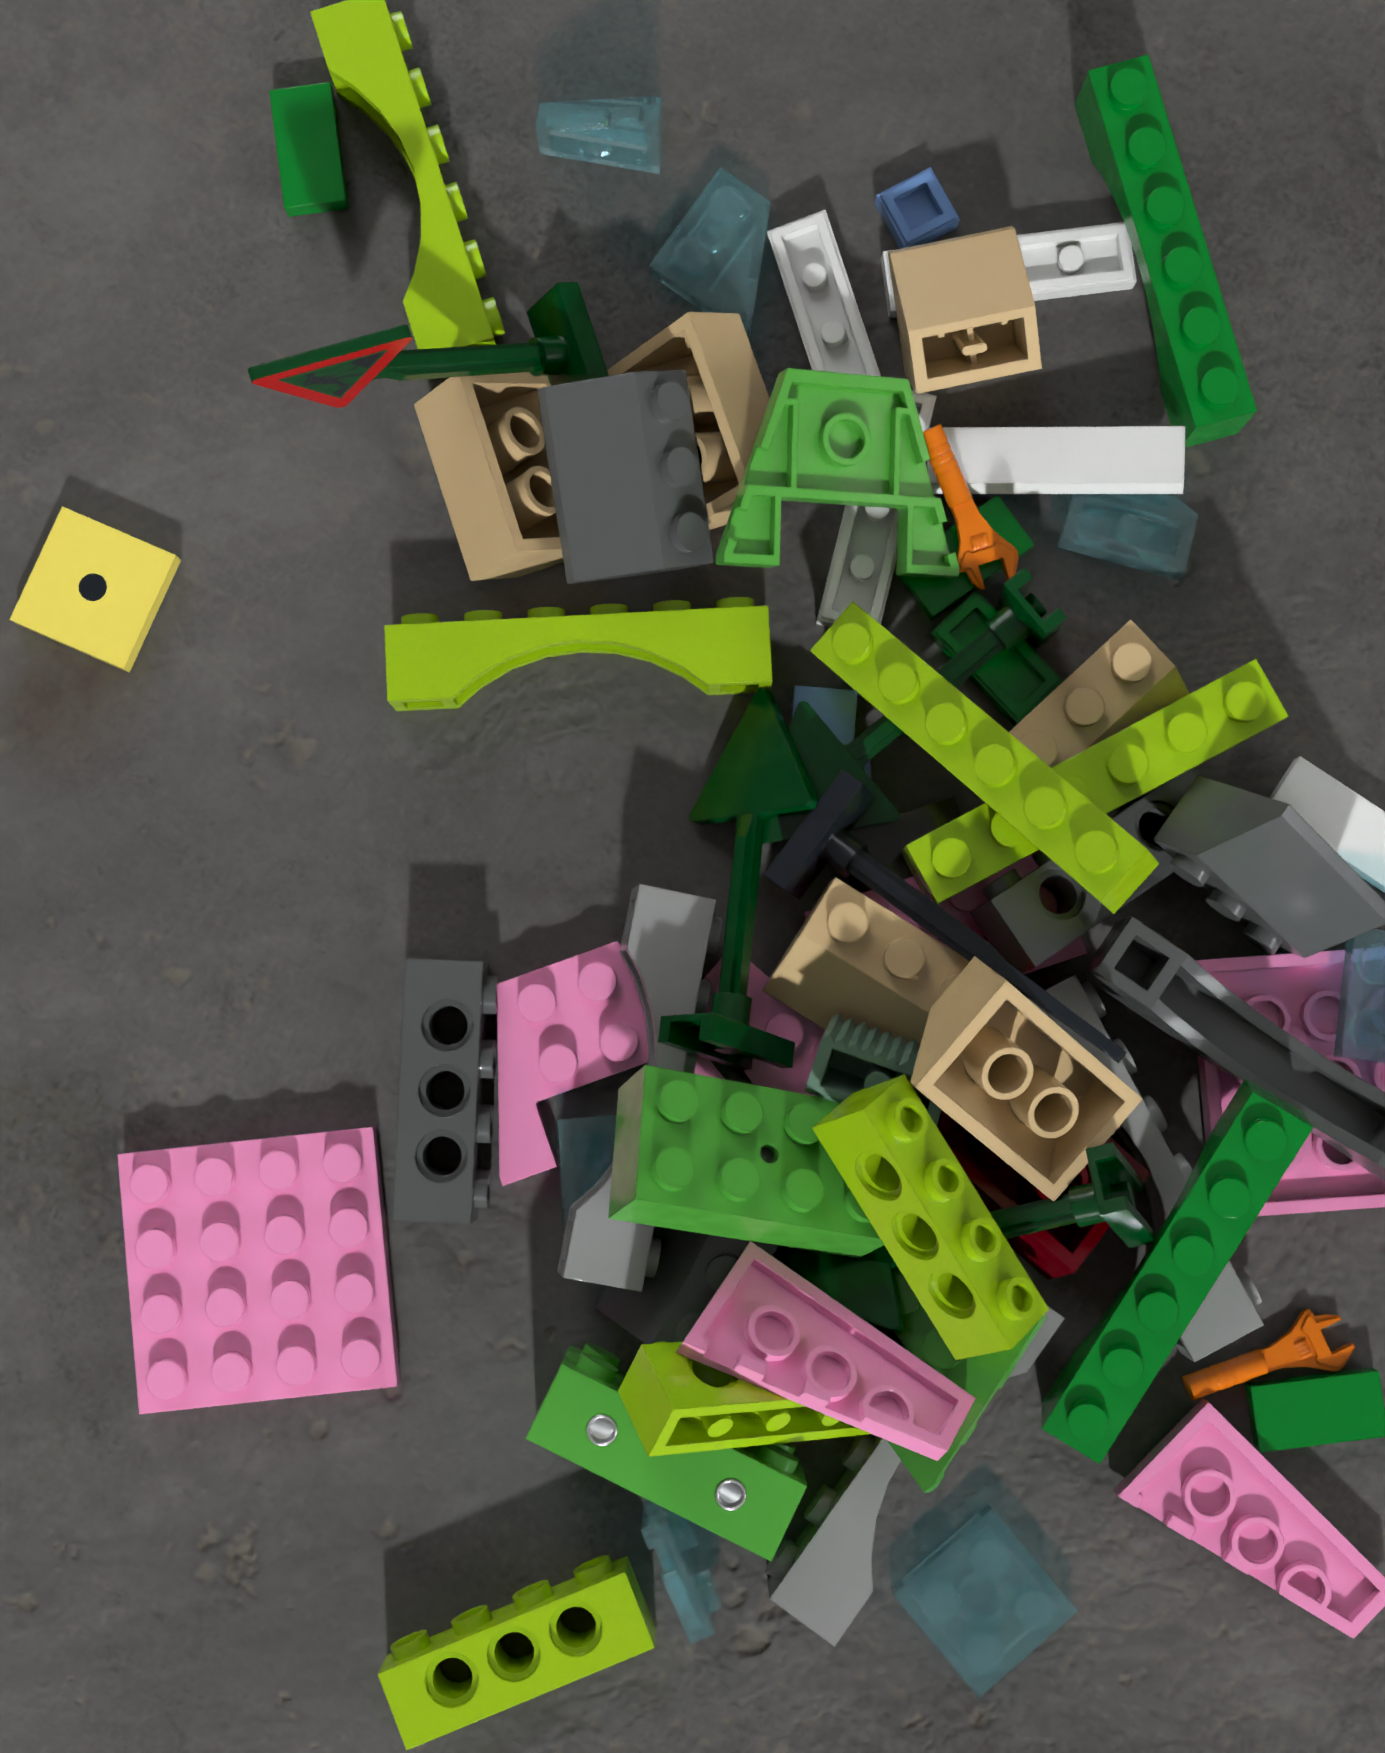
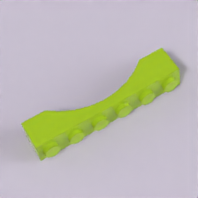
[310,0,505,380]
[384,597,772,711]
[810,601,1159,914]
[901,659,1289,905]

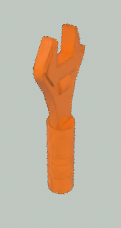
[923,424,1019,591]
[1182,1308,1355,1401]

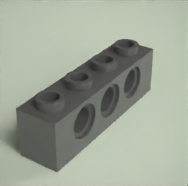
[970,769,1197,973]
[392,958,500,1224]

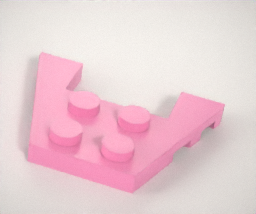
[497,941,724,1186]

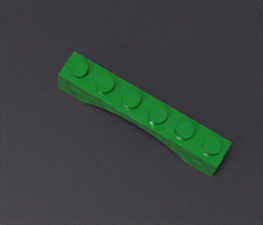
[1074,54,1257,448]
[1041,1078,1314,1464]

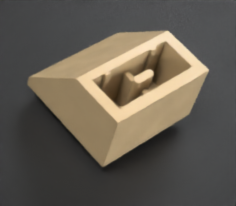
[888,226,1042,394]

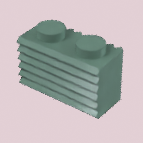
[805,1013,942,1126]

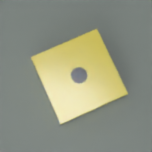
[9,506,181,673]

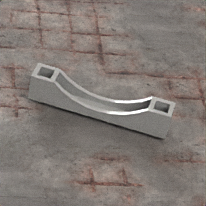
[557,884,722,1292]
[1026,974,1264,1362]
[765,1306,1065,1647]

